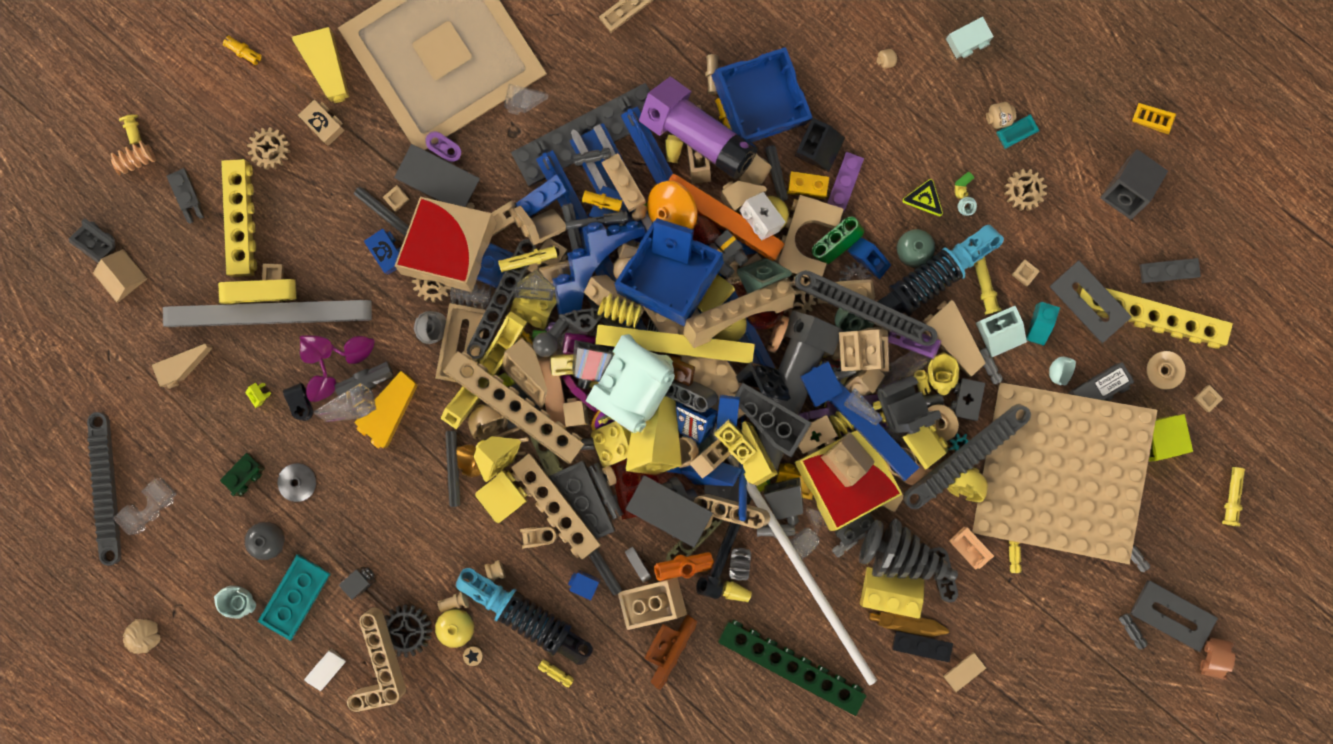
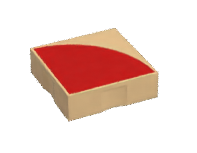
[395,197,497,292]

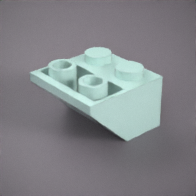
[976,306,1027,357]

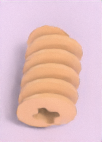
[111,141,156,176]

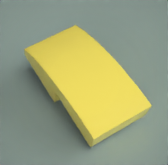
[714,420,757,464]

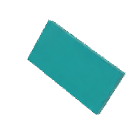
[257,554,331,641]

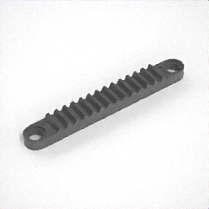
[794,270,937,346]
[903,404,1031,509]
[87,412,122,566]

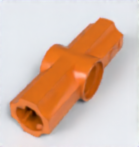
[654,552,714,581]

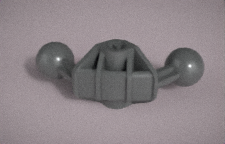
[533,308,638,357]

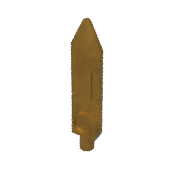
[869,611,949,637]

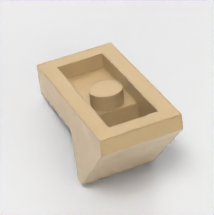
[843,369,885,400]

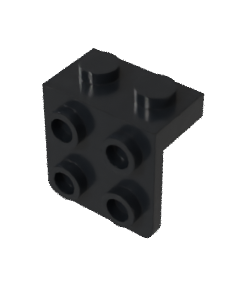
[736,362,791,401]

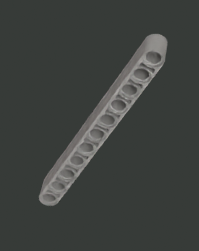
[163,300,372,327]

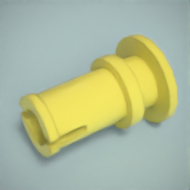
[119,114,142,145]

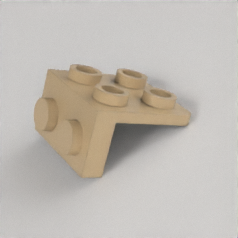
[514,206,567,245]

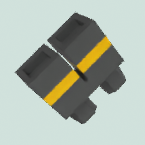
[709,230,748,279]

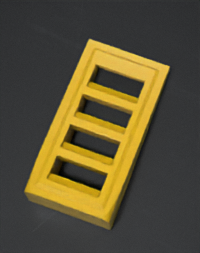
[1132,103,1176,134]

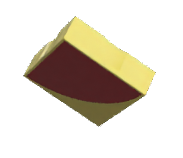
[794,430,902,531]

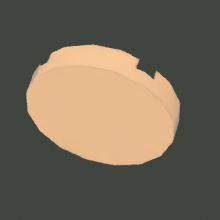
[767,315,789,353]

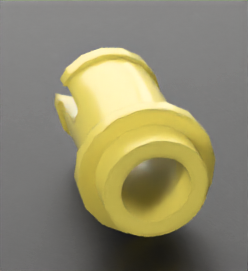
[914,370,931,395]

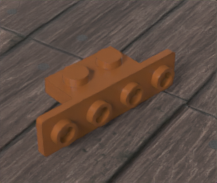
[644,615,697,690]

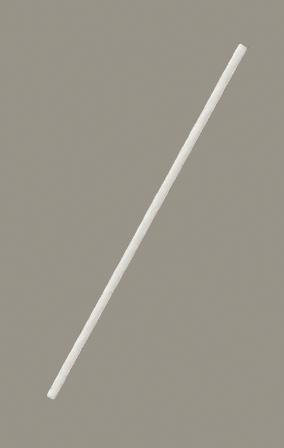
[712,423,877,685]

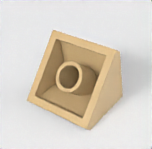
[93,249,148,303]

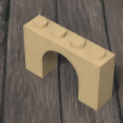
[774,195,844,281]

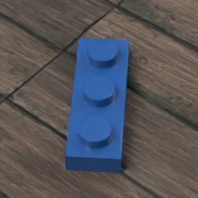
[515,174,570,218]

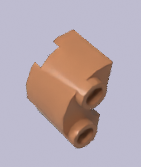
[1200,637,1235,680]

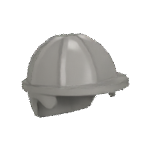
[413,311,446,344]

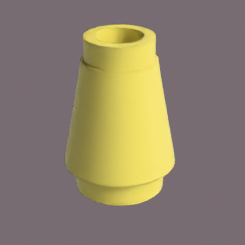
[665,135,684,163]
[721,581,752,602]

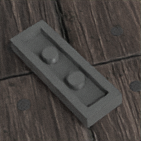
[1139,258,1201,284]

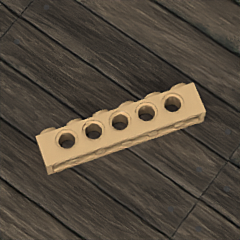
[511,453,601,559]

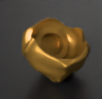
[456,444,481,478]

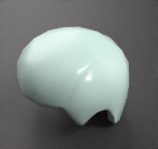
[1049,356,1076,386]

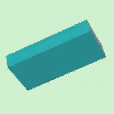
[996,114,1040,149]

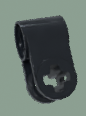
[283,383,314,421]

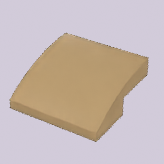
[839,330,884,371]

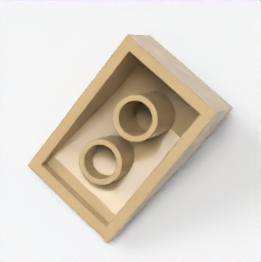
[502,339,547,408]
[618,577,687,630]

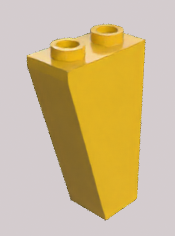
[354,371,418,449]

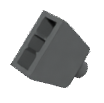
[764,477,804,525]

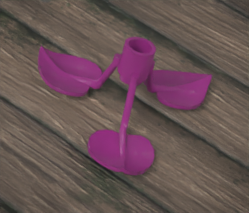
[299,335,375,402]

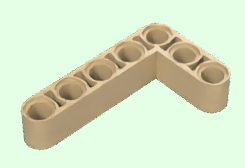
[347,608,406,712]

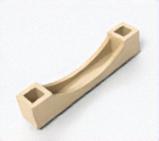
[684,279,796,348]

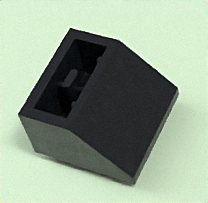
[795,118,845,172]

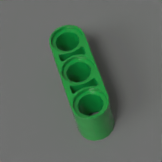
[812,217,864,264]

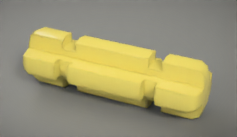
[1009,541,1022,573]
[538,660,574,688]

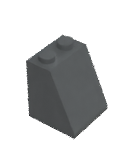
[1100,149,1168,220]

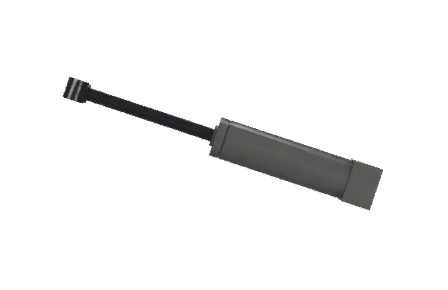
[696,310,843,599]

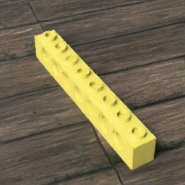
[1077,285,1233,349]

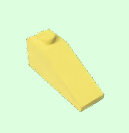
[742,421,778,485]

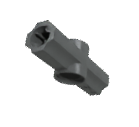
[334,362,394,400]

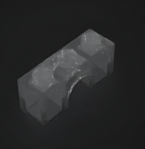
[113,478,177,535]

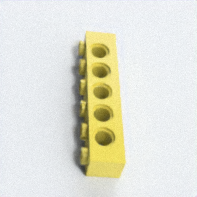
[222,159,257,277]

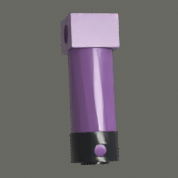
[639,76,758,179]

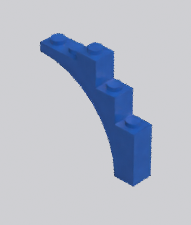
[552,221,645,315]

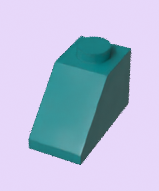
[1026,302,1060,346]

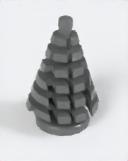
[859,519,958,581]

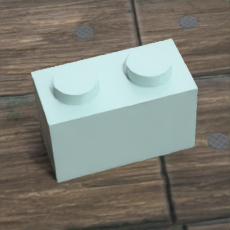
[946,17,994,59]

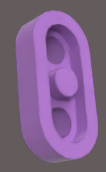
[425,131,461,162]

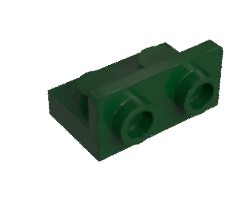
[220,453,265,497]

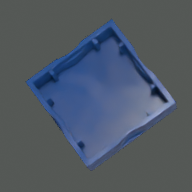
[711,47,813,143]
[614,221,724,327]

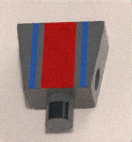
[572,340,614,389]

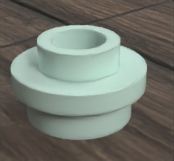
[958,197,977,216]

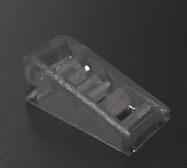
[844,388,882,425]

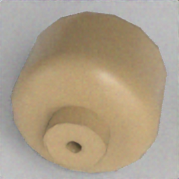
[877,49,897,69]

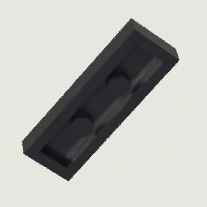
[892,630,953,662]

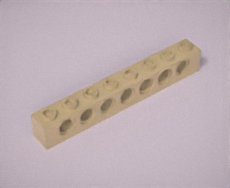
[443,351,584,464]

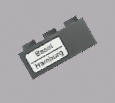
[1068,362,1134,401]

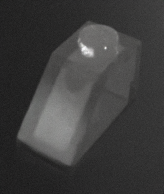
[504,84,548,115]

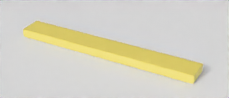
[595,325,755,363]

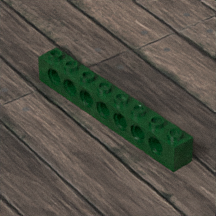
[717,619,867,716]

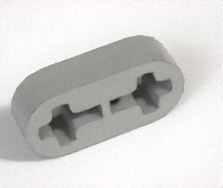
[625,547,652,583]

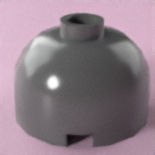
[244,522,285,560]

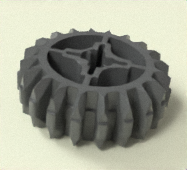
[384,604,433,658]

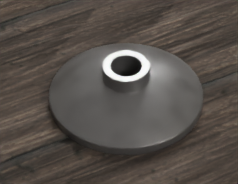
[278,463,316,502]

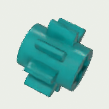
[948,434,970,452]

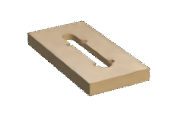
[435,303,486,383]

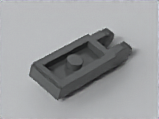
[167,168,204,224]

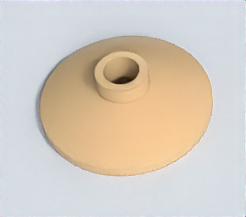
[1147,351,1186,389]
[928,404,959,441]

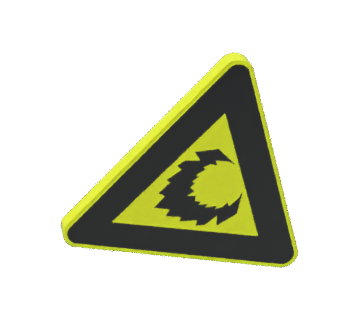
[902,179,943,216]

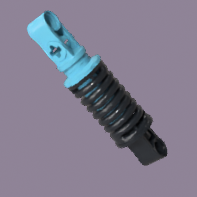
[877,225,1004,316]
[456,568,593,665]

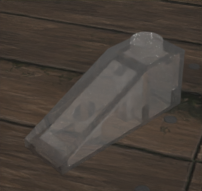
[314,383,376,422]

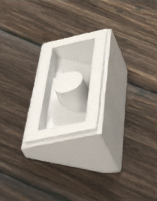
[304,649,346,691]

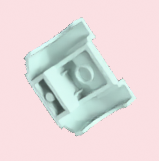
[586,334,675,433]

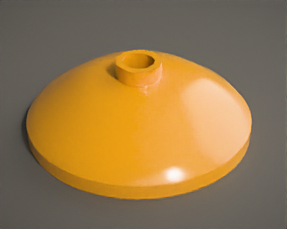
[647,181,697,230]

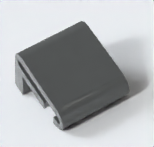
[877,376,942,434]

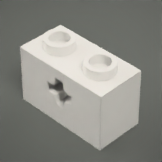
[739,192,786,241]

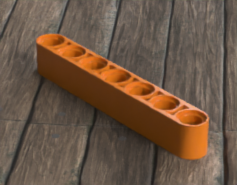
[668,174,785,261]

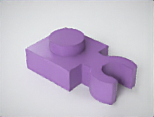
[799,408,830,421]

